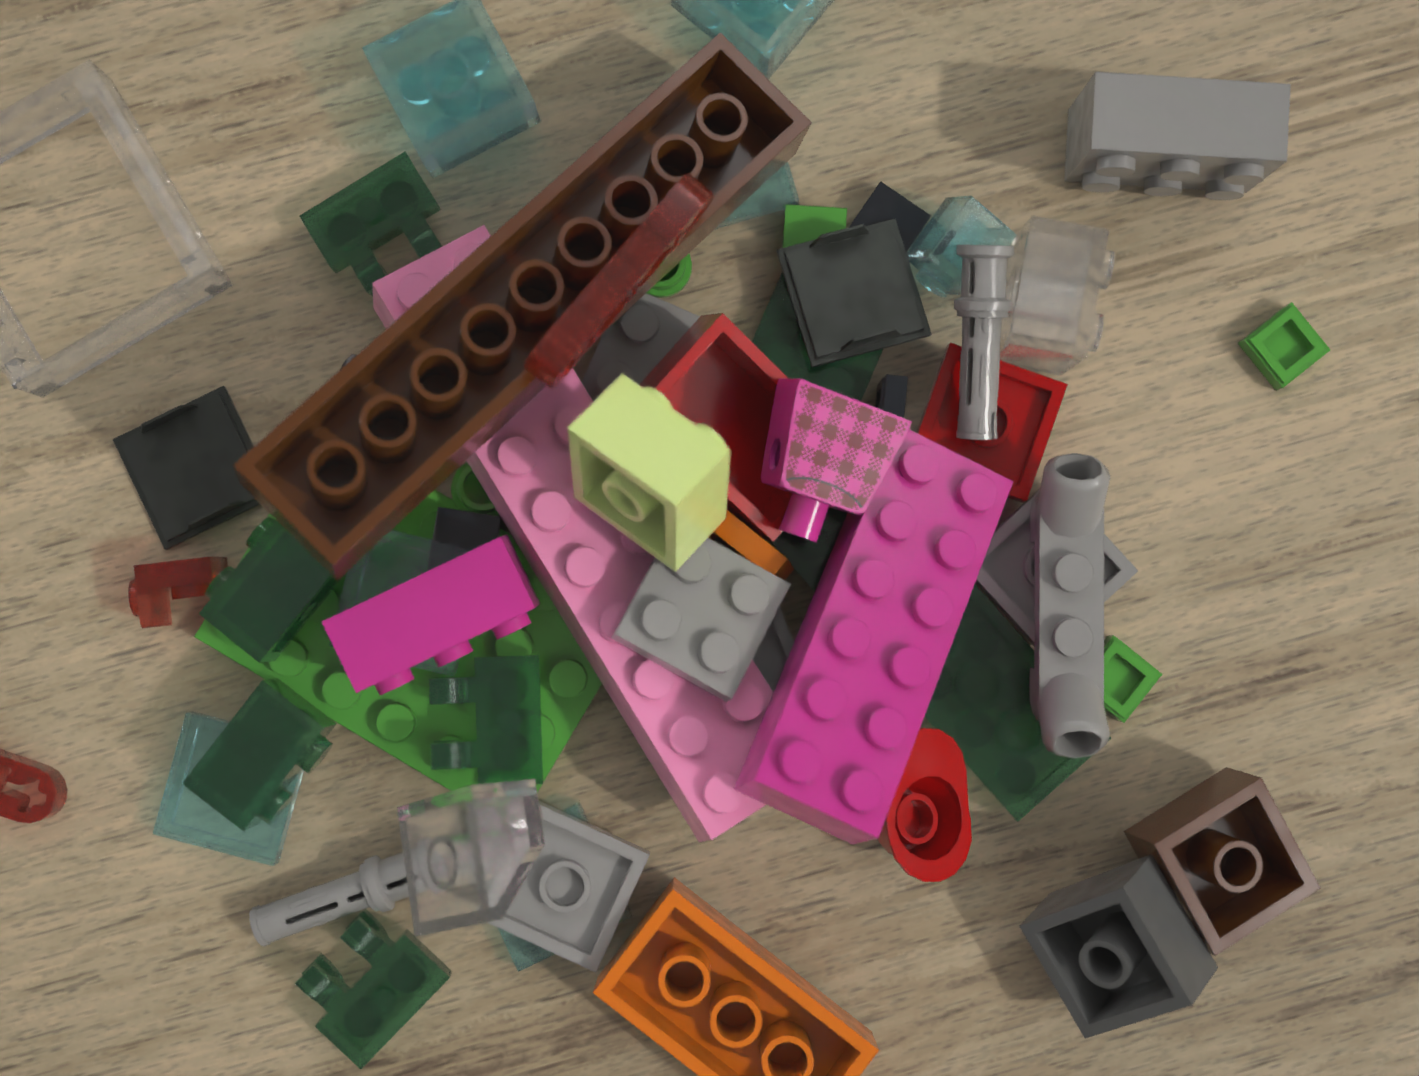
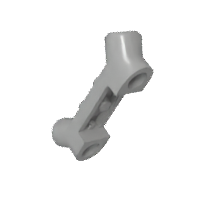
[1030,453,1110,758]

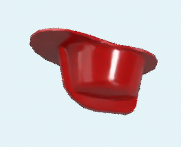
[877,728,972,882]

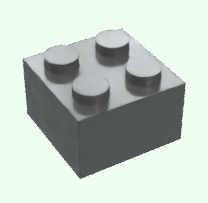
[1019,854,1218,1039]

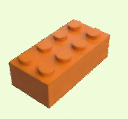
[593,877,879,1076]

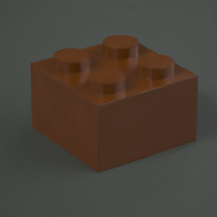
[1123,767,1321,956]

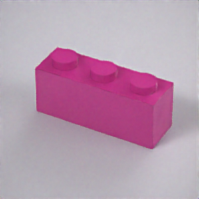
[322,534,540,696]

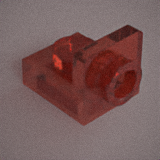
[128,556,229,629]

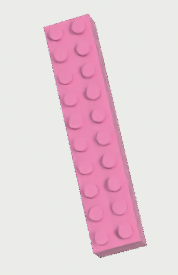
[372,225,773,842]

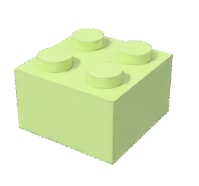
[568,373,730,572]

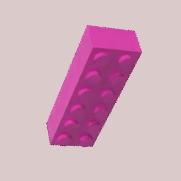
[734,429,1013,845]

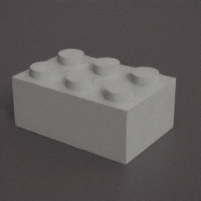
[1064,72,1291,200]

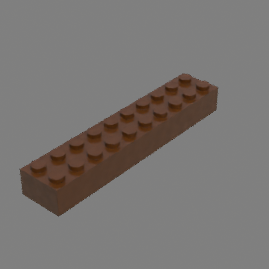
[233,32,812,580]

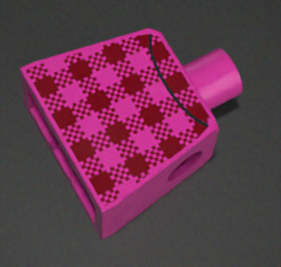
[761,378,912,543]

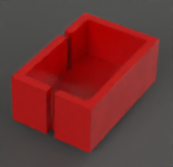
[639,313,791,542]

